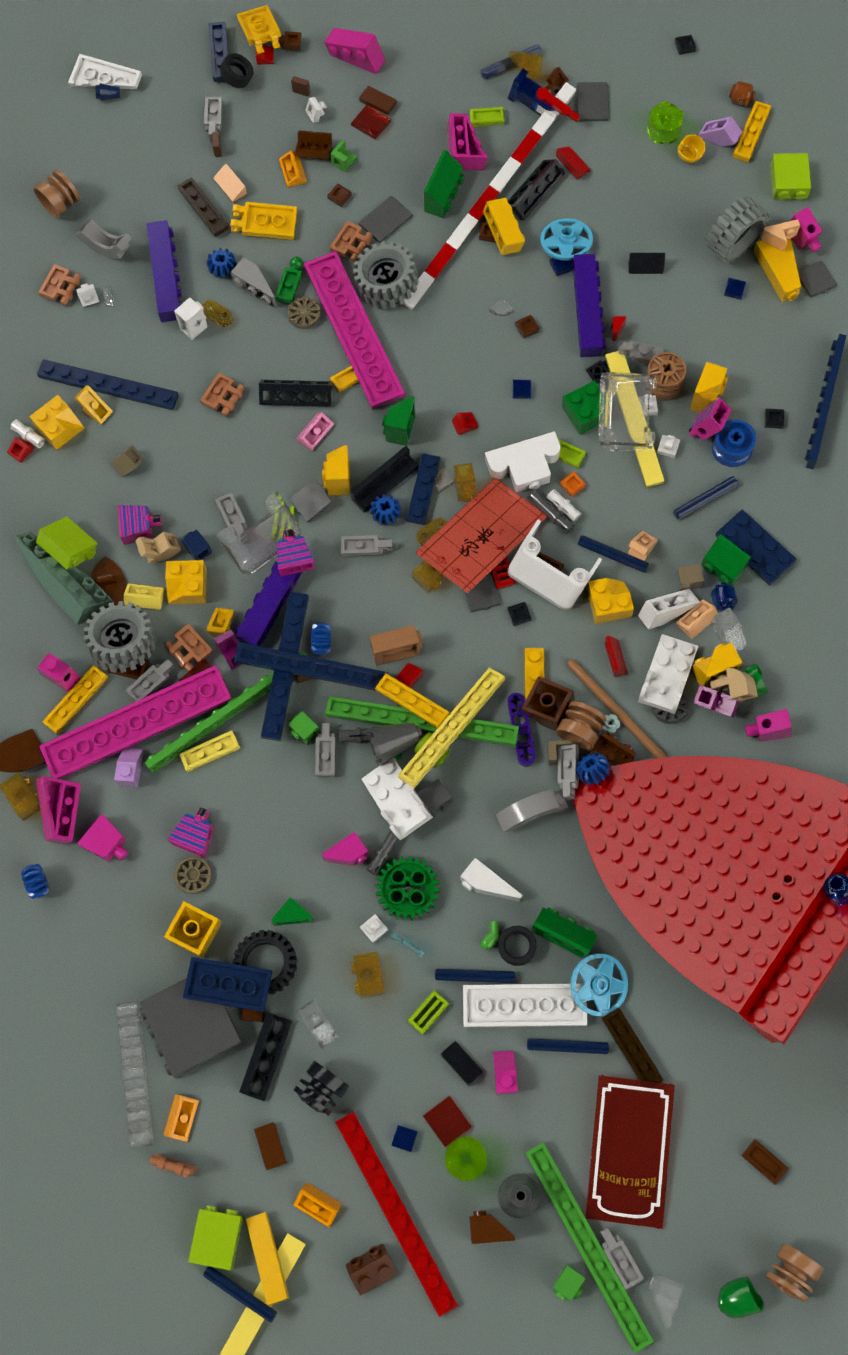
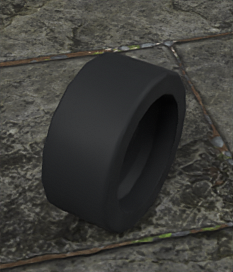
[220,53,254,88]
[498,926,537,966]

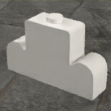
[485,431,560,493]

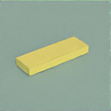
[179,730,241,772]

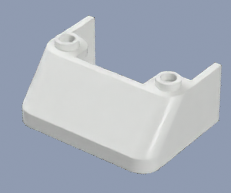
[508,519,602,610]

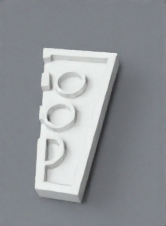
[68,54,142,90]

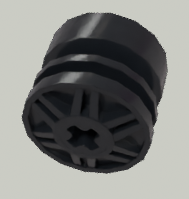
[293,1060,349,1116]

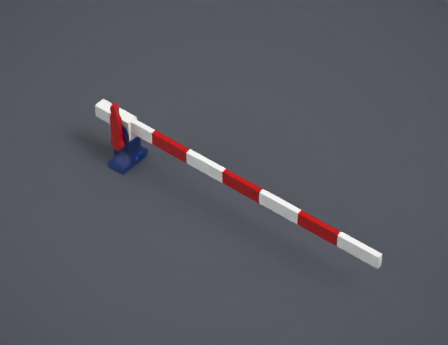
[403,68,580,310]

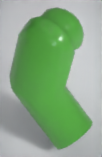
[480,921,500,950]

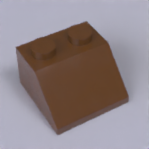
[521,676,575,731]
[469,1210,515,1244]

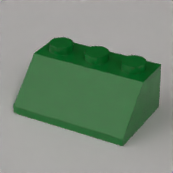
[424,150,465,218]
[531,907,597,959]

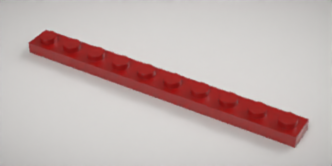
[335,1111,458,1317]

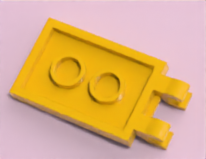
[236,5,281,54]
[230,202,297,240]

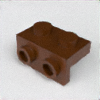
[295,130,332,160]
[590,732,636,766]
[346,1244,398,1296]

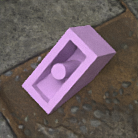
[698,116,742,147]
[114,748,144,787]

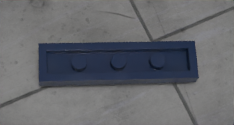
[209,21,228,82]
[406,453,441,525]

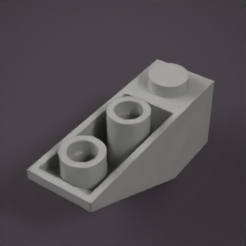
[231,257,276,307]

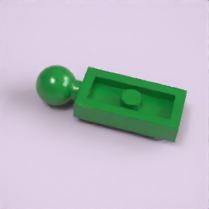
[275,256,303,304]

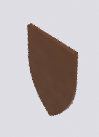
[91,556,127,609]
[0,729,46,773]

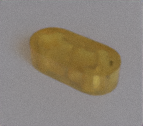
[202,300,233,327]
[417,518,448,547]

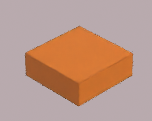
[560,471,586,497]

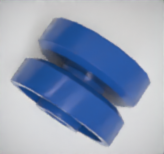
[712,419,756,467]

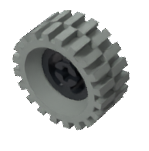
[705,196,770,264]
[353,241,419,309]
[83,601,156,673]

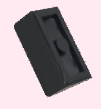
[628,253,665,274]
[440,1041,483,1086]

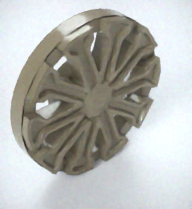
[288,297,321,328]
[174,856,212,894]

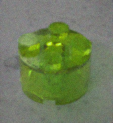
[647,101,684,144]
[445,1137,487,1181]

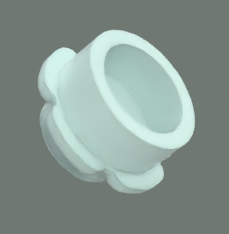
[602,714,620,733]

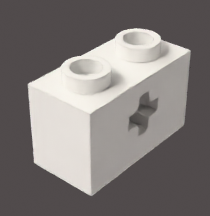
[174,298,207,340]

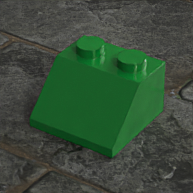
[382,396,416,446]
[701,534,751,587]

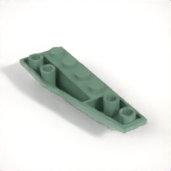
[15,532,112,625]

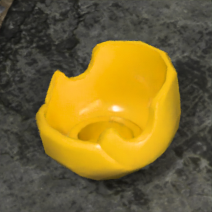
[677,134,705,164]

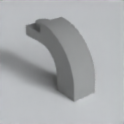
[75,219,131,259]
[496,789,569,832]

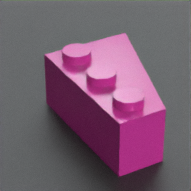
[324,28,385,74]
[447,113,488,170]
[36,776,81,845]

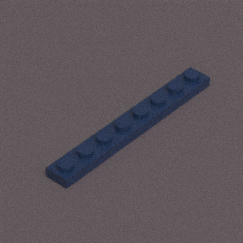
[804,334,847,469]
[37,359,179,410]
[261,592,309,742]
[234,642,388,690]

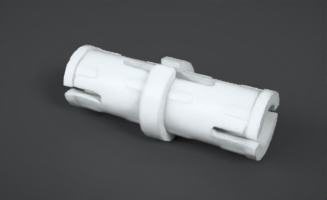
[10,419,45,448]
[546,489,582,522]

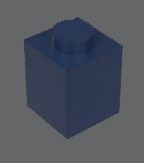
[182,529,212,560]

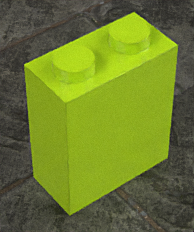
[770,153,811,200]
[36,516,98,570]
[188,1205,244,1270]

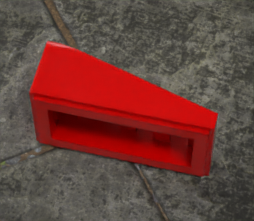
[491,546,515,590]

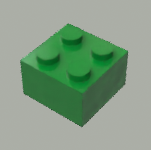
[562,380,613,435]

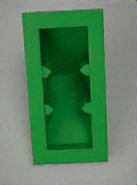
[271,897,314,926]

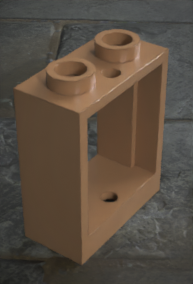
[370,625,423,666]

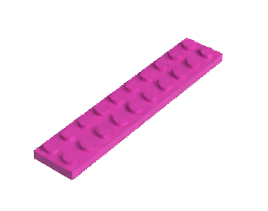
[304,251,405,410]
[40,665,232,779]

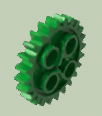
[375,856,440,921]

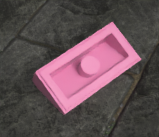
[296,412,334,451]

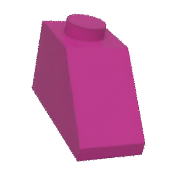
[322,832,369,866]
[493,1051,518,1095]

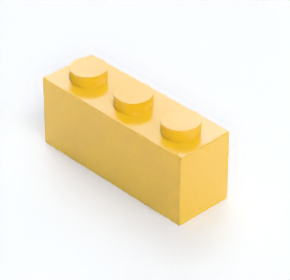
[483,198,525,255]

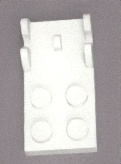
[638,634,698,714]
[362,757,433,840]

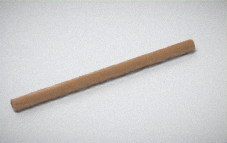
[567,659,668,758]

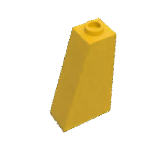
[753,238,801,302]

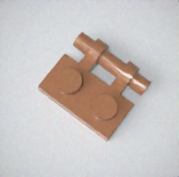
[330,221,373,263]
[38,264,82,306]
[200,373,245,417]
[165,624,213,672]
[149,1154,198,1178]

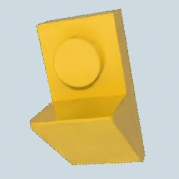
[74,385,113,424]
[207,608,234,637]

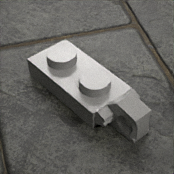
[204,97,223,141]
[618,341,664,364]
[215,492,248,542]
[341,535,393,556]
[125,659,175,702]
[315,723,336,777]
[557,744,579,800]
[600,1227,644,1290]

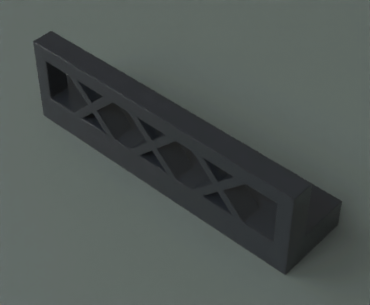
[508,159,565,220]
[259,379,333,407]
[350,446,419,513]
[239,1012,293,1101]

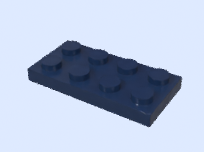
[715,509,797,586]
[183,957,272,1013]

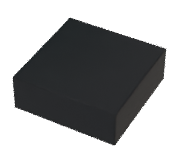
[675,35,696,55]
[765,409,784,429]
[507,602,532,626]

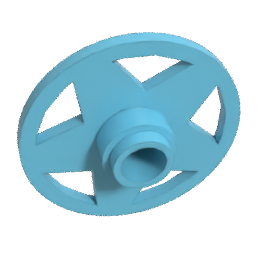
[540,218,593,260]
[570,953,628,1016]

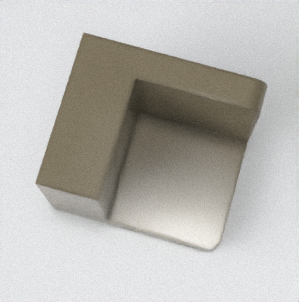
[111,445,144,477]
[677,564,704,591]
[547,740,572,765]

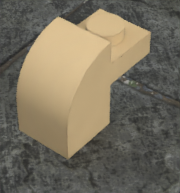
[135,532,182,563]
[710,668,758,702]

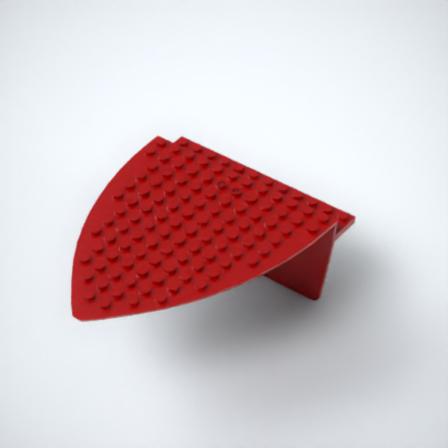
[573,756,848,1045]

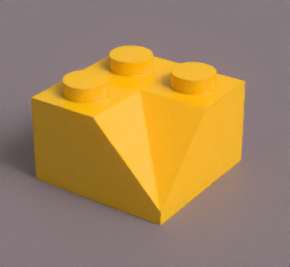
[690,362,729,413]
[29,395,85,450]
[322,445,351,496]
[165,560,207,604]
[587,578,634,624]
[692,642,742,687]
[164,901,222,959]

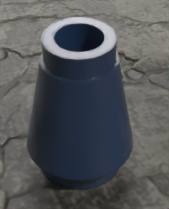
[95,83,120,101]

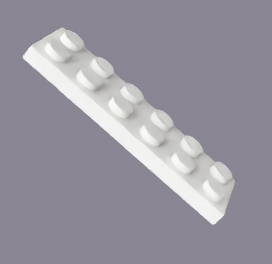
[463,983,587,1027]

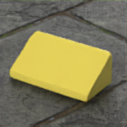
[124,583,165,610]

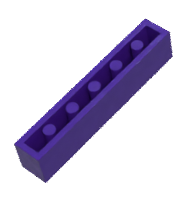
[146,220,183,323]
[573,254,606,357]
[235,561,302,646]

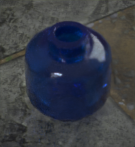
[711,583,738,612]
[824,873,848,905]

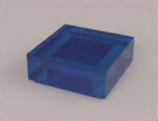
[549,258,573,276]
[724,278,746,300]
[513,380,531,399]
[391,1125,418,1152]

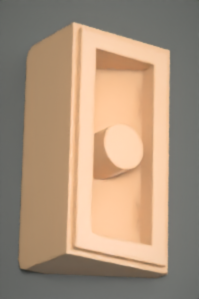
[213,164,247,202]
[676,599,718,639]

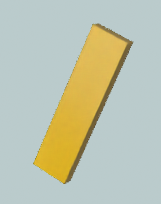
[732,101,771,163]
[42,665,109,735]
[375,673,450,728]
[246,1212,289,1306]

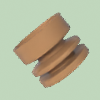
[33,170,80,218]
[645,352,686,401]
[556,701,607,751]
[765,1243,824,1303]

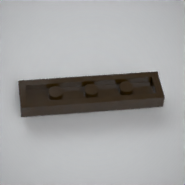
[177,177,229,237]
[601,1007,664,1092]

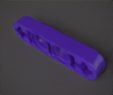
[508,693,535,767]

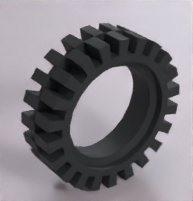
[233,930,297,995]

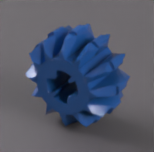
[206,248,237,278]
[370,493,401,526]
[311,623,331,655]
[576,752,611,786]
[21,864,49,899]

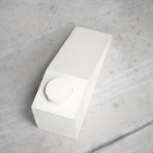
[638,589,700,629]
[460,858,523,902]

